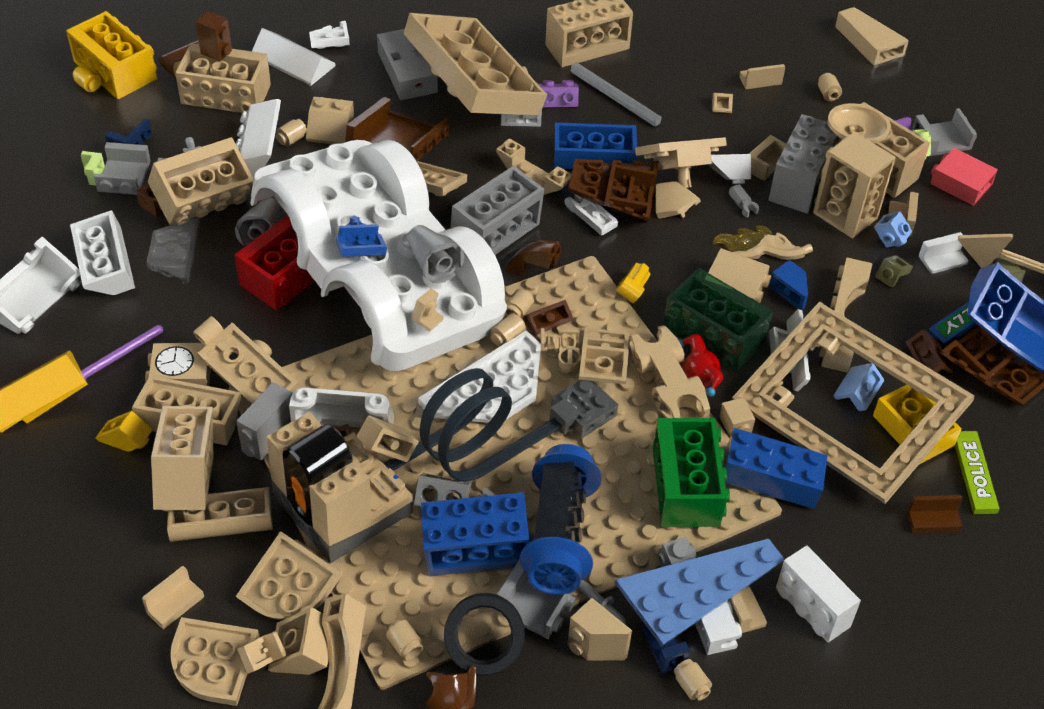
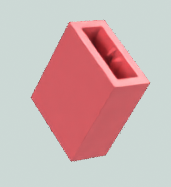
[930,148,998,206]

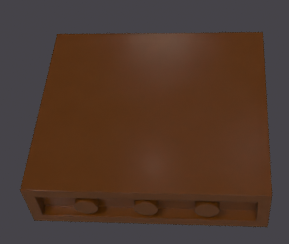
[345,97,450,162]

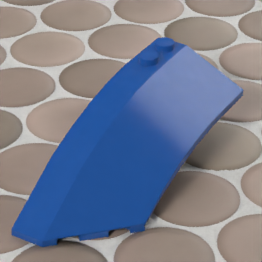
[967,262,1044,373]

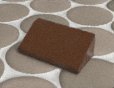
[523,300,574,336]

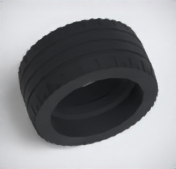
[444,593,525,676]

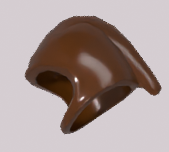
[425,665,476,709]

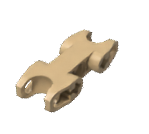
[629,325,710,418]

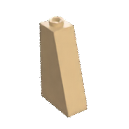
[835,7,908,66]

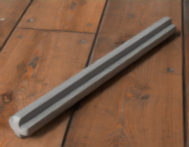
[570,62,661,126]

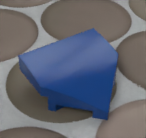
[336,215,387,257]

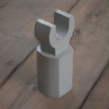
[729,184,759,218]

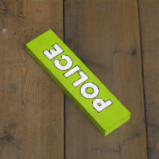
[955,431,999,514]

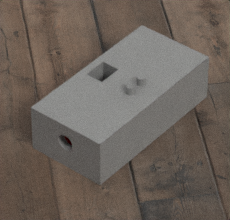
[377,29,438,100]

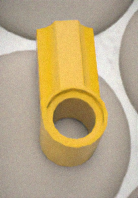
[615,263,650,304]

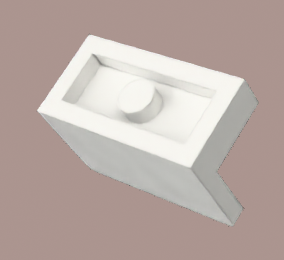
[919,232,968,274]

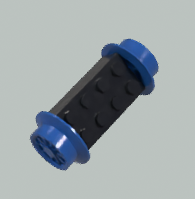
[520,444,602,595]

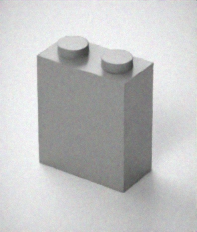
[237,382,292,461]

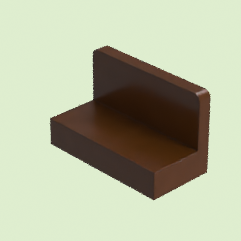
[906,329,954,374]
[907,495,962,533]

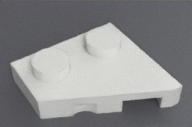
[309,21,350,49]

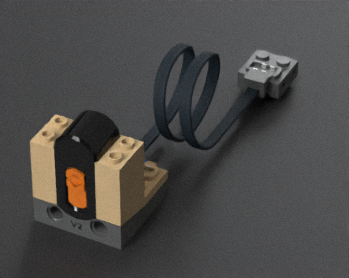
[266,368,619,563]

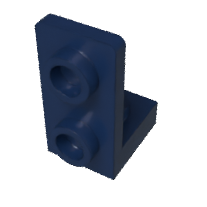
[105,118,152,145]
[642,626,690,674]

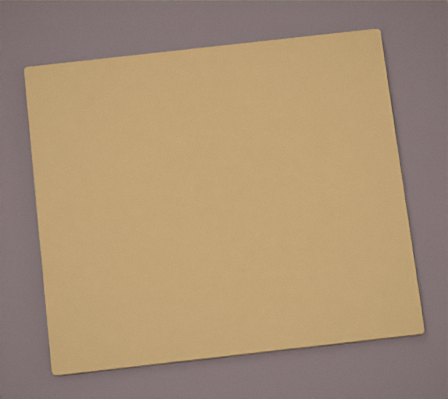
[229,256,782,690]

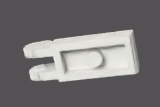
[565,194,618,236]

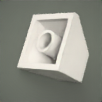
[707,154,751,184]

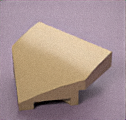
[656,182,701,219]

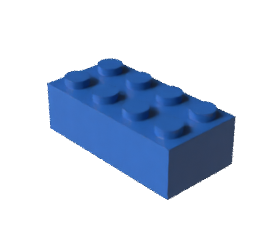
[554,123,637,169]
[723,428,828,509]

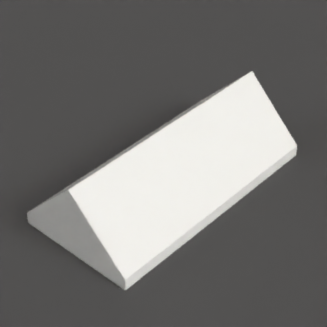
[252,28,335,86]

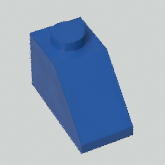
[769,260,808,311]

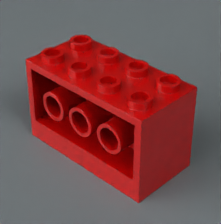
[235,215,315,311]

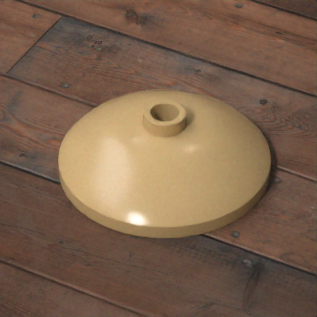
[827,103,891,144]

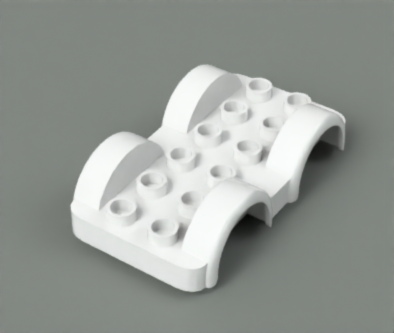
[251,140,507,371]

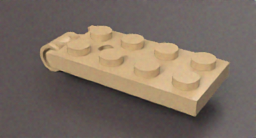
[417,161,467,196]
[193,316,299,405]

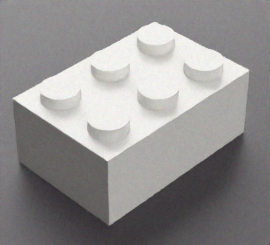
[776,546,861,643]

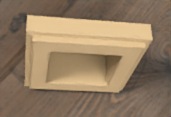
[712,93,733,114]

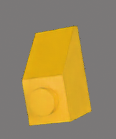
[95,411,153,452]

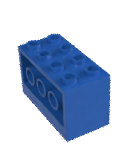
[421,492,529,576]

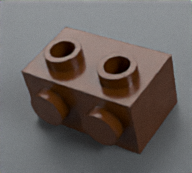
[196,11,232,62]

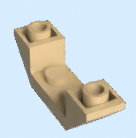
[496,138,572,195]

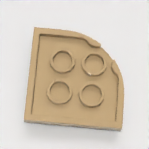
[236,531,343,620]
[171,617,259,706]

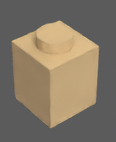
[719,398,755,437]

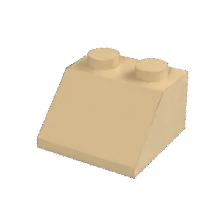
[306,97,354,144]
[568,598,632,661]
[268,607,329,675]

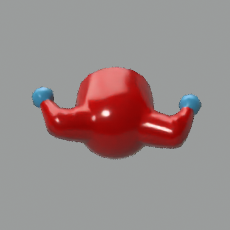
[678,334,723,397]

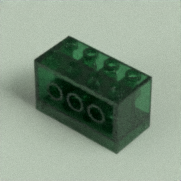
[663,267,773,372]

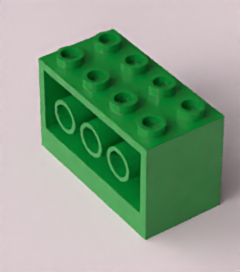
[652,418,730,527]

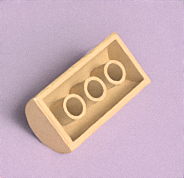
[167,487,273,542]

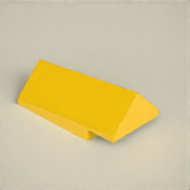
[0,350,88,433]

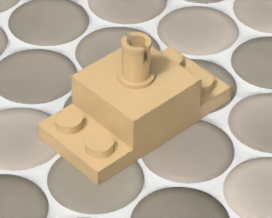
[635,137,727,188]

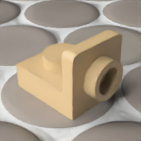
[411,288,444,331]

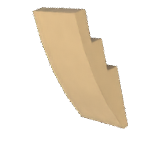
[579,328,629,384]

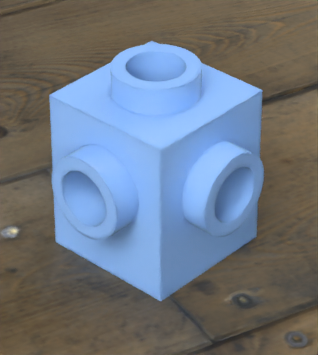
[874,211,912,248]

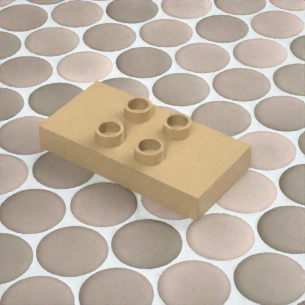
[404,13,547,116]

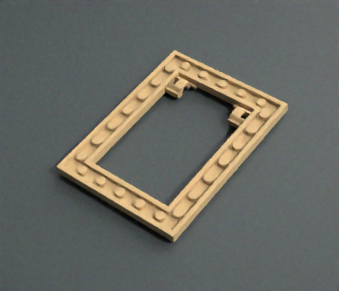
[732,302,974,504]

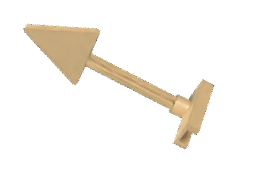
[958,234,1044,274]

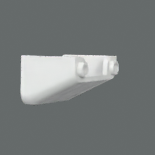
[0,237,81,334]
[289,388,394,428]

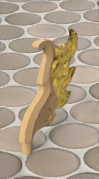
[713,226,813,260]

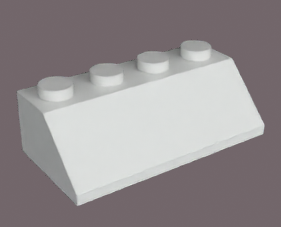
[236,99,281,178]
[70,210,135,295]

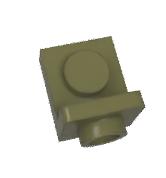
[875,255,913,287]

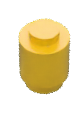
[73,66,101,92]

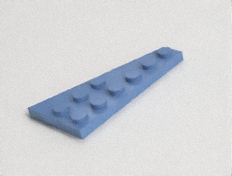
[614,539,784,647]

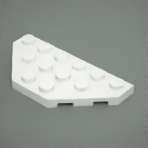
[418,331,541,423]

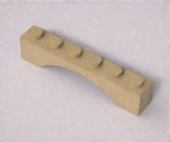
[819,258,872,373]
[318,593,366,709]

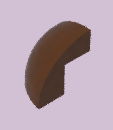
[506,240,561,276]

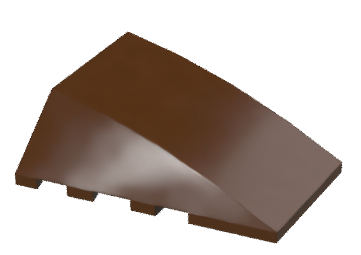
[568,159,659,221]
[940,325,1044,407]

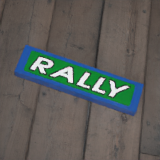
[929,302,977,347]

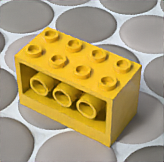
[66,11,157,99]

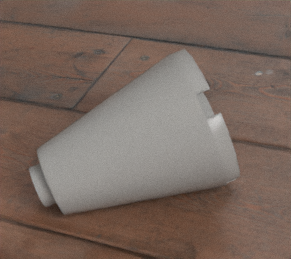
[235,198,280,246]
[407,225,464,284]

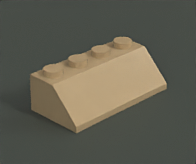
[132,375,241,445]

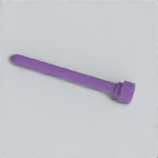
[81,325,163,380]

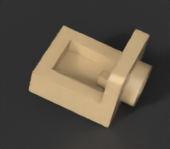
[237,631,286,673]

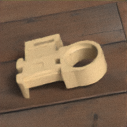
[541,328,581,373]

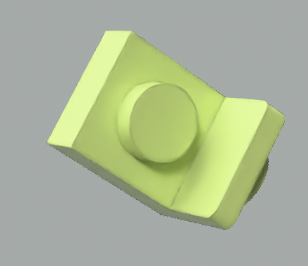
[81,151,105,185]

